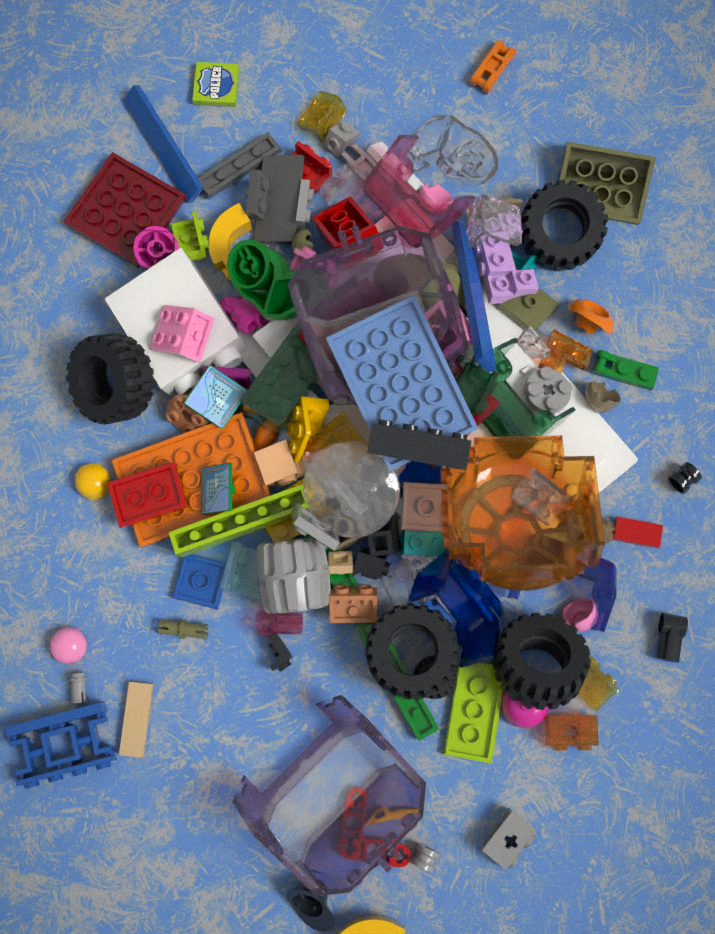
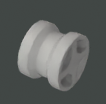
[410,843,440,873]

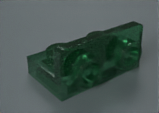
[457,361,499,417]

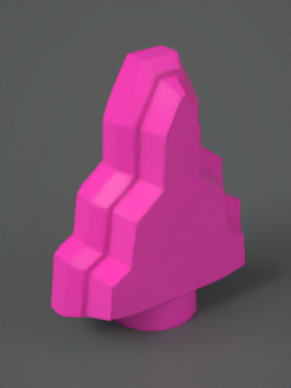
[220,296,269,334]

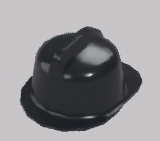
[286,875,334,932]

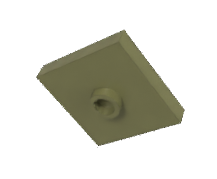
[497,288,559,335]

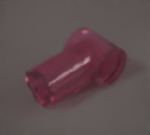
[255,609,303,638]

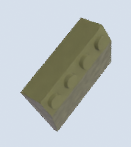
[555,141,656,224]

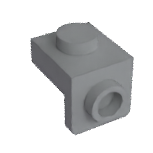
[323,120,360,158]

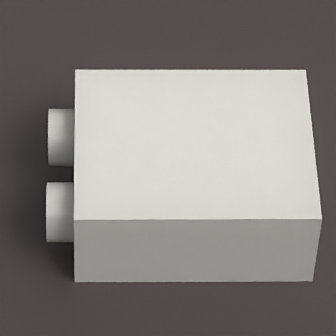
[105,248,248,397]

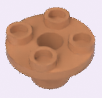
[165,394,209,433]

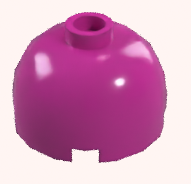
[133,226,179,271]
[501,691,549,729]

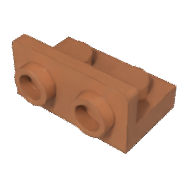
[329,585,378,623]

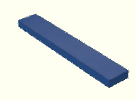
[124,85,204,203]

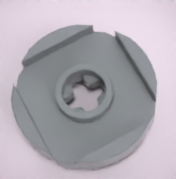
[524,367,572,414]

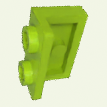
[171,210,209,260]

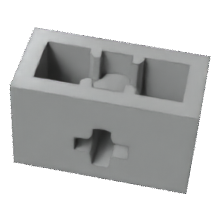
[479,808,536,870]

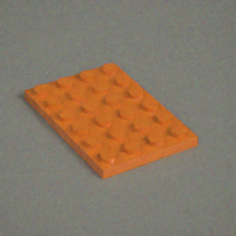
[112,412,271,548]

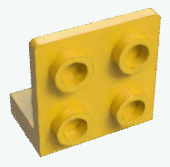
[287,397,330,463]

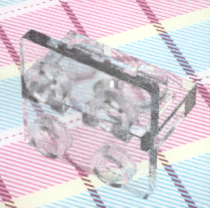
[318,161,372,207]

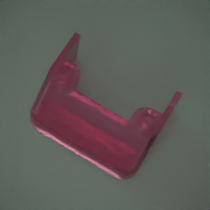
[363,135,476,246]

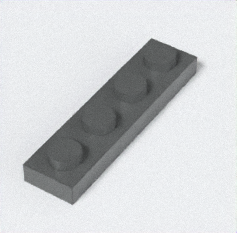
[198,132,281,199]

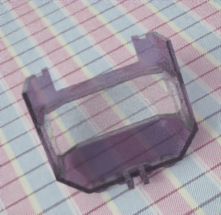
[287,225,469,405]
[232,695,426,896]

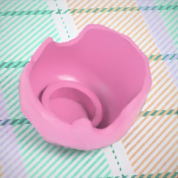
[418,183,454,214]
[562,596,599,632]
[50,626,87,664]

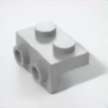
[296,179,314,232]

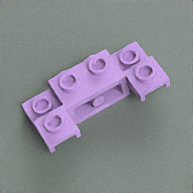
[470,214,539,304]

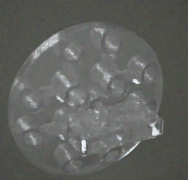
[303,441,400,538]

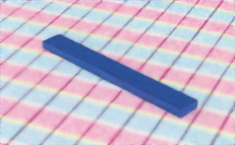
[452,220,497,373]

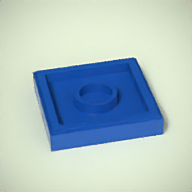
[172,554,231,610]

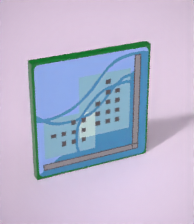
[184,365,249,429]
[202,462,235,515]

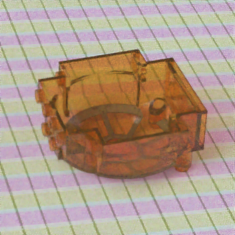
[441,435,605,591]

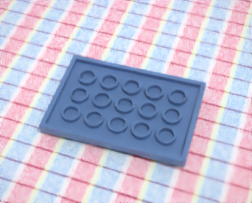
[326,295,478,471]

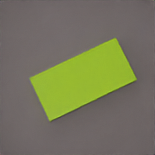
[443,658,503,764]

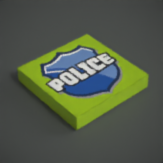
[192,62,240,107]

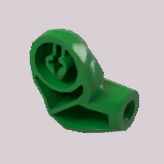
[226,239,331,321]

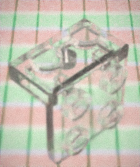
[466,194,522,249]

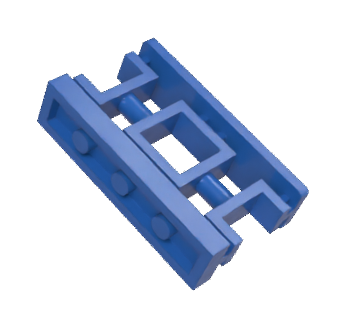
[5,703,117,789]

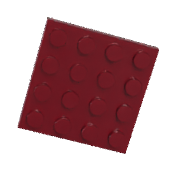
[63,152,186,268]

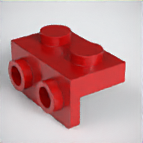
[291,141,332,194]

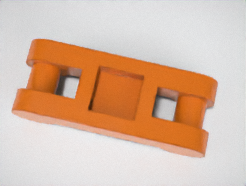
[470,40,517,94]

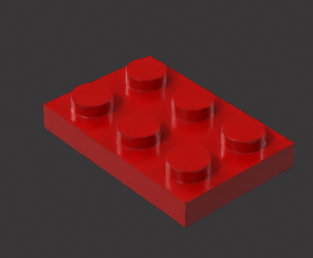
[107,462,189,528]

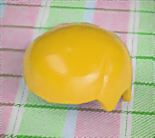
[75,463,110,501]

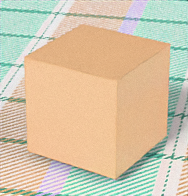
[254,440,308,487]

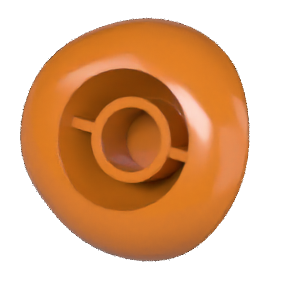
[567,299,614,334]

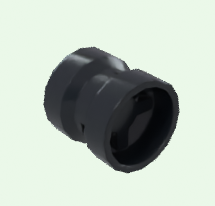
[668,462,702,494]

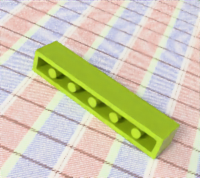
[168,484,314,558]

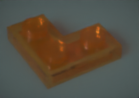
[538,329,593,373]

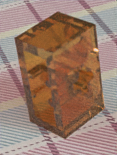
[545,715,599,751]

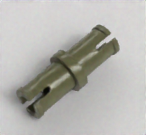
[158,619,209,640]

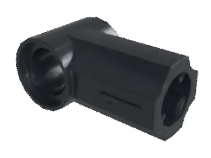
[657,613,688,663]

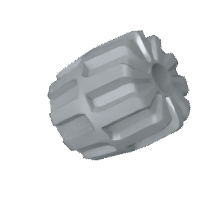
[257,537,330,614]

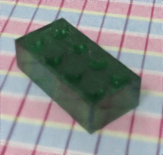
[240,327,328,434]

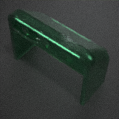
[470,337,576,457]

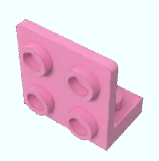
[150,305,214,363]

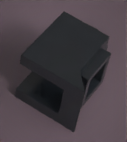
[351,547,391,580]

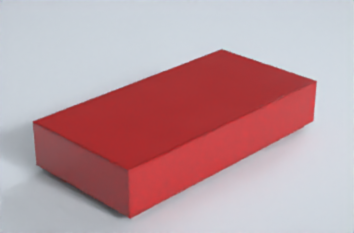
[613,516,663,549]

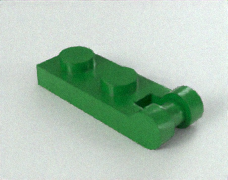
[592,350,659,391]

